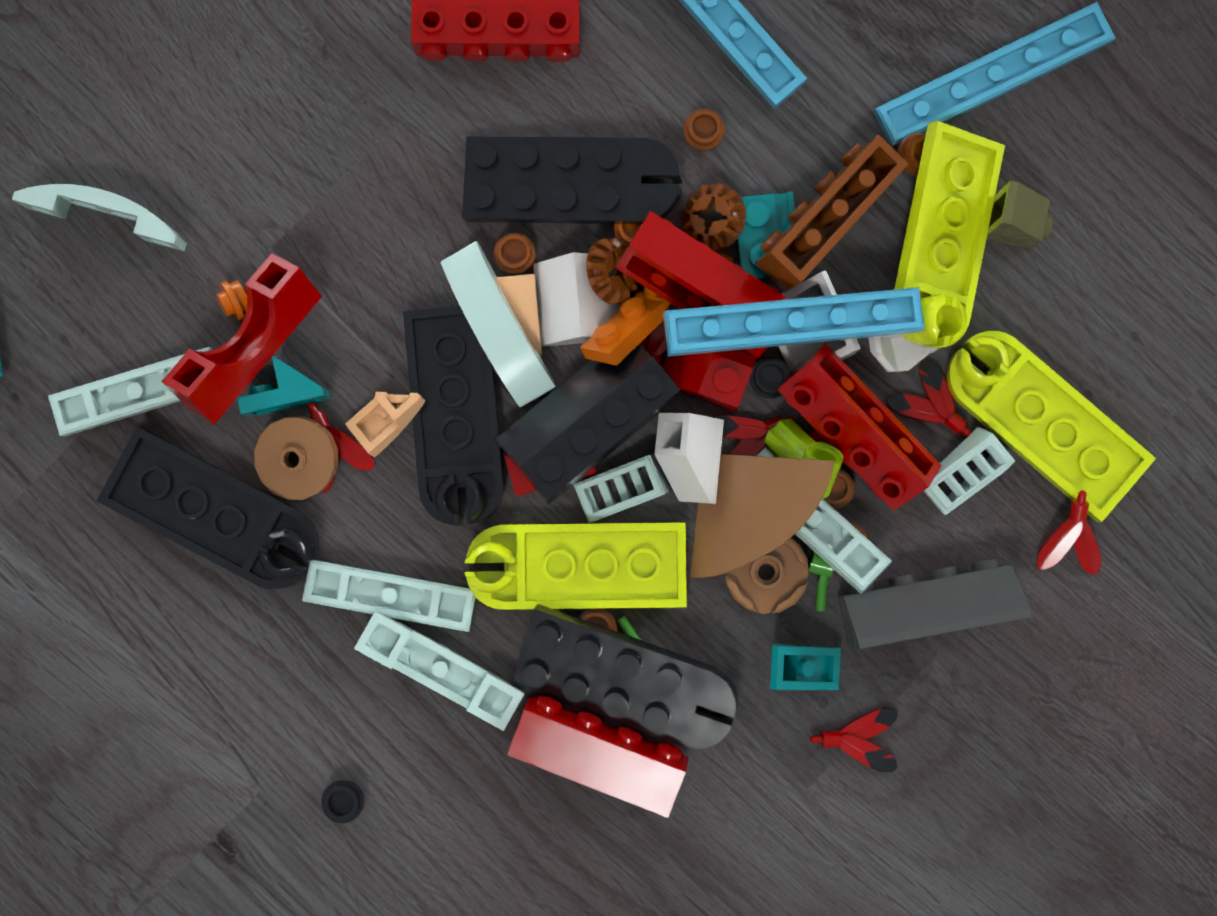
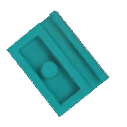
[737,191,795,281]

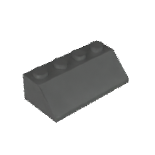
[838,558,1032,649]

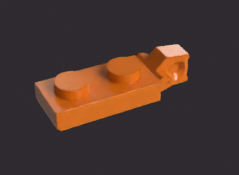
[580,287,671,366]

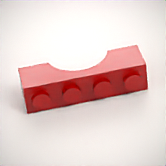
[161,253,322,425]

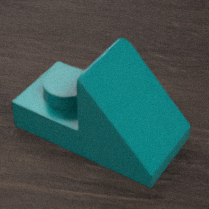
[237,356,331,418]
[770,643,841,690]

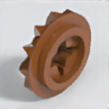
[681,183,746,251]
[586,237,638,305]

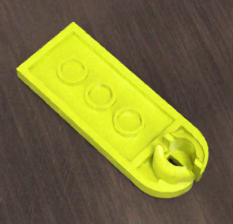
[894,121,1005,348]
[946,331,1156,522]
[464,523,687,610]

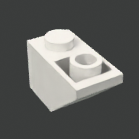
[655,413,724,504]

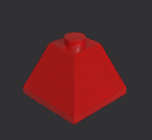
[663,349,757,413]

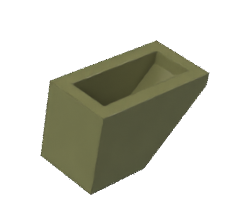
[986,181,1053,249]

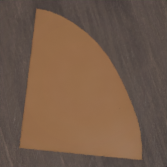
[690,454,835,578]

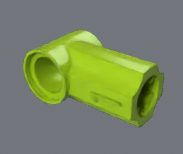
[764,419,843,499]

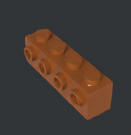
[755,134,908,292]

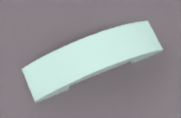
[12,184,187,252]
[441,241,557,407]
[354,611,524,731]

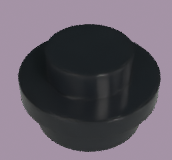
[749,357,791,399]
[321,780,365,823]

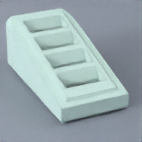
[924,427,1015,515]
[574,453,671,523]

